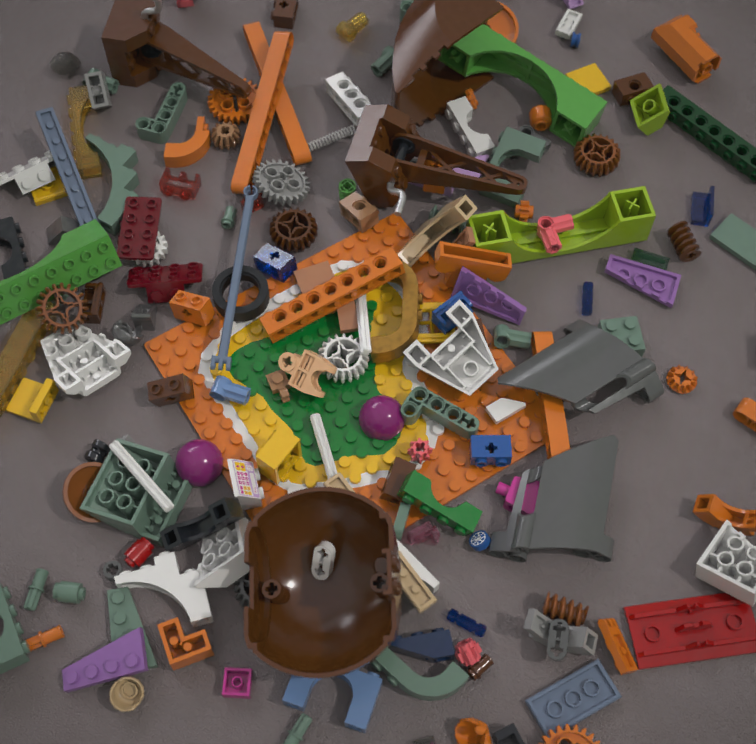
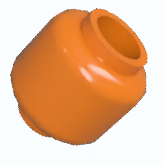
[529,105,552,131]

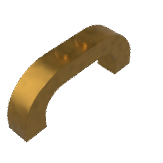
[370,261,423,363]

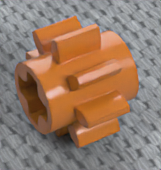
[514,200,534,222]

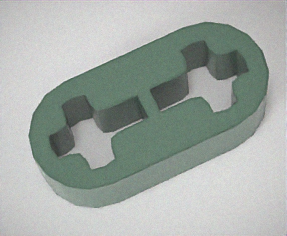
[394,502,411,541]

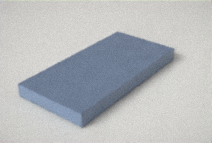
[525,659,622,738]

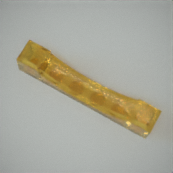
[67,85,103,180]

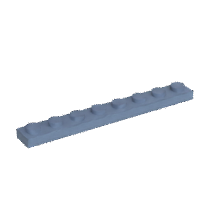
[35,107,98,226]

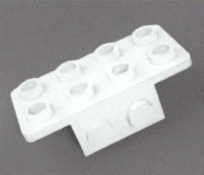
[0,150,56,195]

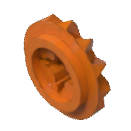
[666,364,698,394]

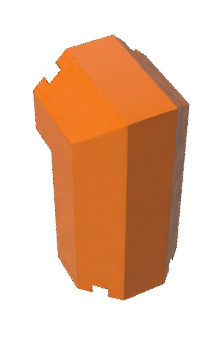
[651,14,722,84]

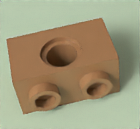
[339,191,379,233]

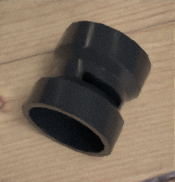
[84,439,111,463]

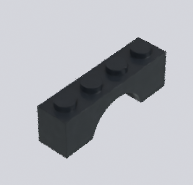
[0,216,30,279]
[159,497,245,551]

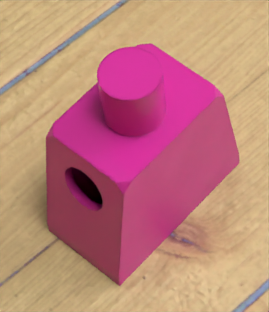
[495,476,540,515]

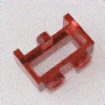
[159,167,202,201]

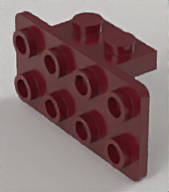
[117,196,162,260]
[127,262,203,303]

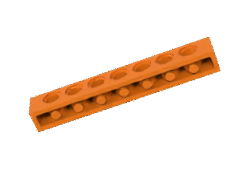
[259,247,405,343]

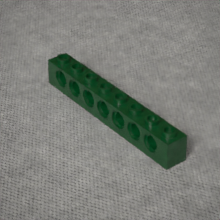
[663,85,756,183]

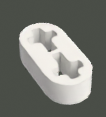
[311,541,336,580]

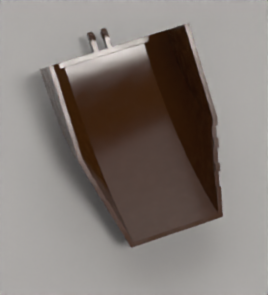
[391,0,504,127]

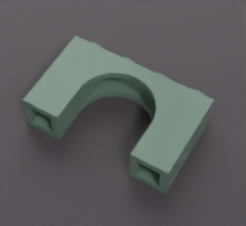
[479,127,546,208]
[0,583,31,674]

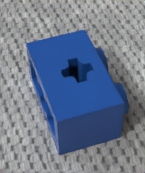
[469,435,512,467]

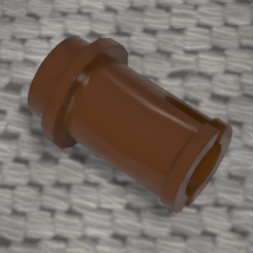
[466,653,494,681]

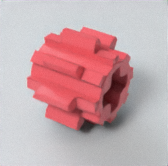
[407,438,433,464]
[455,638,482,667]

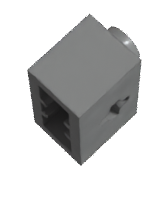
[84,71,112,110]

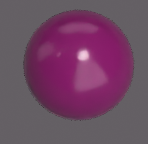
[359,395,405,441]
[175,439,224,487]

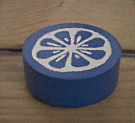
[469,530,491,551]

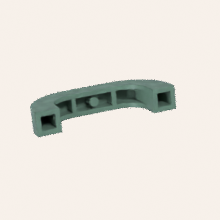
[370,648,469,701]

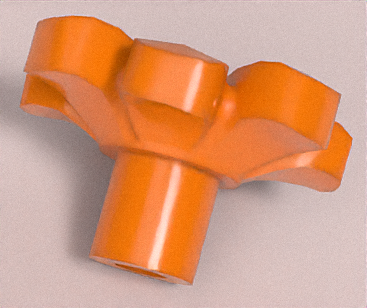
[465,88,478,110]

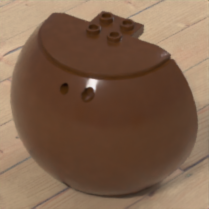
[244,487,402,678]

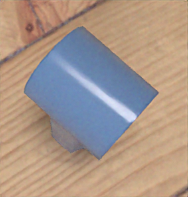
[209,376,251,405]

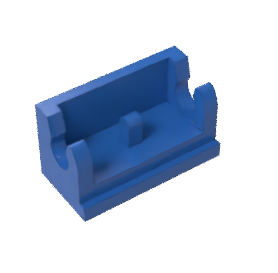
[431,291,473,335]

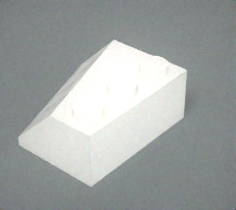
[194,517,250,588]
[695,520,756,607]

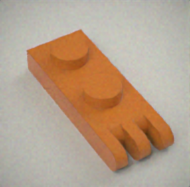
[598,618,638,675]

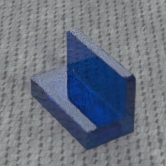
[690,186,715,227]

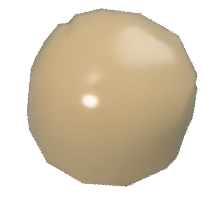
[109,676,145,712]

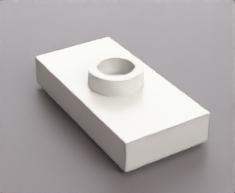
[555,9,583,40]

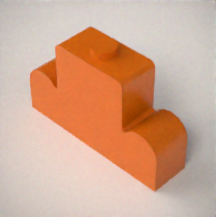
[434,241,512,288]

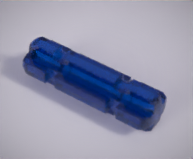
[582,281,593,316]
[447,609,487,637]

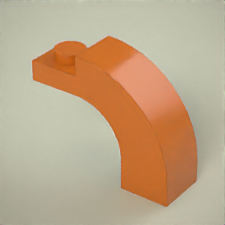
[164,116,211,168]
[692,494,756,536]

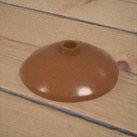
[62,462,103,523]

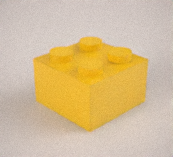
[256,426,302,485]

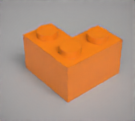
[157,617,214,671]

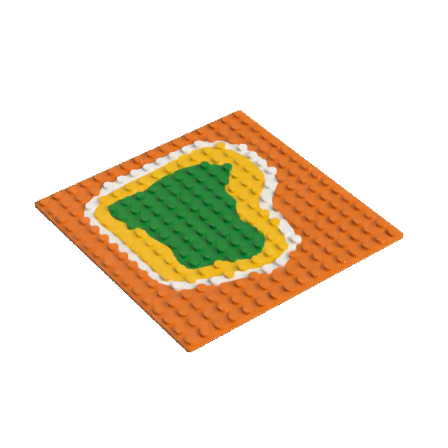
[144,213,545,529]

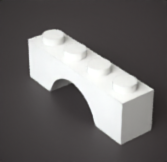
[445,96,495,159]

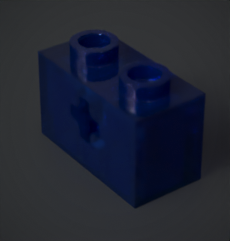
[253,243,298,283]

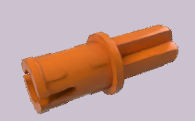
[26,625,65,651]

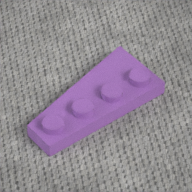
[605,254,681,308]
[451,266,527,325]
[62,627,148,693]

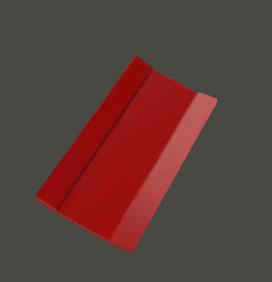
[623,593,756,670]

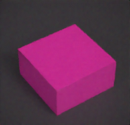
[222,667,253,699]

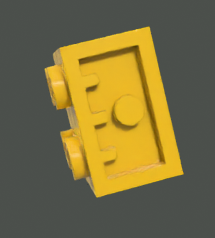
[6,378,59,424]

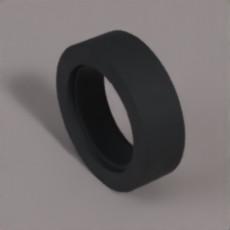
[212,265,270,322]

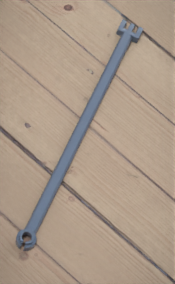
[210,185,258,371]

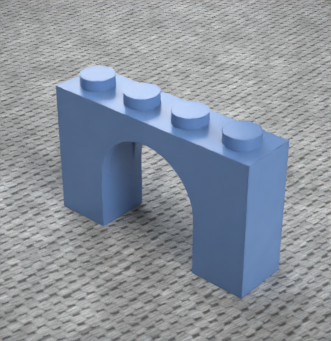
[282,669,383,734]

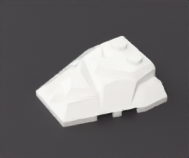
[40,323,131,396]

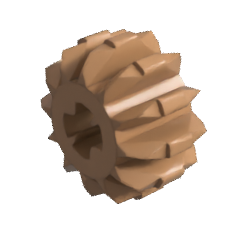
[211,121,241,151]

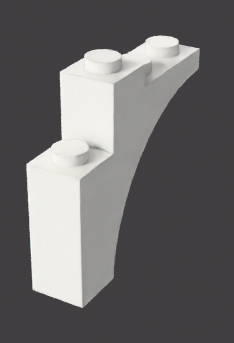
[114,551,214,628]

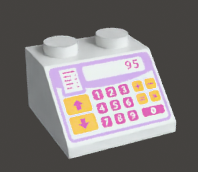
[227,459,265,511]

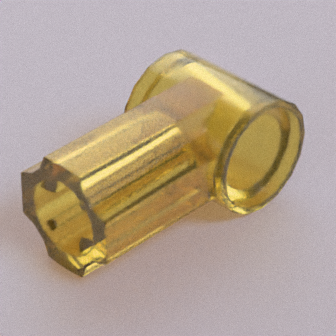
[336,12,369,42]

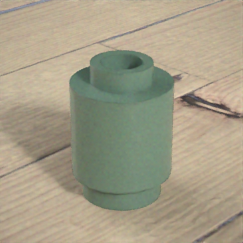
[53,581,86,604]

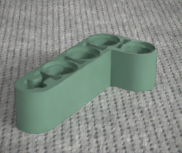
[135,82,188,144]
[401,386,479,439]

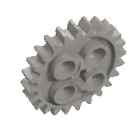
[252,159,310,206]

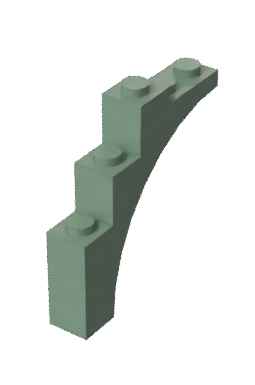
[85,133,140,236]

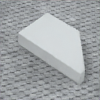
[485,398,526,425]

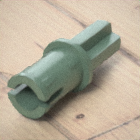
[24,568,49,611]
[283,713,312,744]

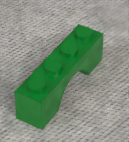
[397,470,483,536]

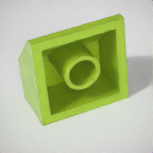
[630,83,670,136]

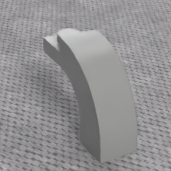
[524,609,598,655]

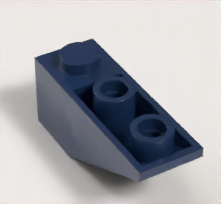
[388,628,455,663]

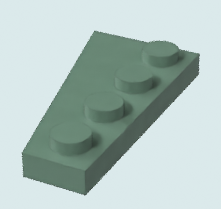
[107,587,158,669]

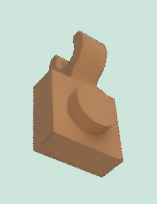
[265,369,291,403]

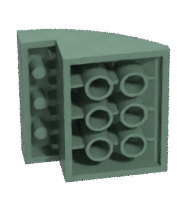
[80,438,193,547]

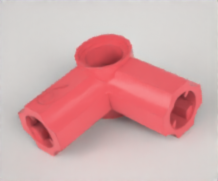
[537,214,574,254]

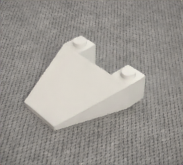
[403,299,499,396]

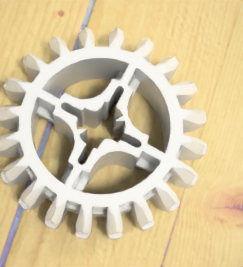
[319,333,369,384]

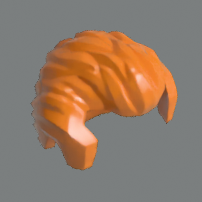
[455,717,492,744]

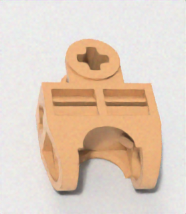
[278,349,337,398]

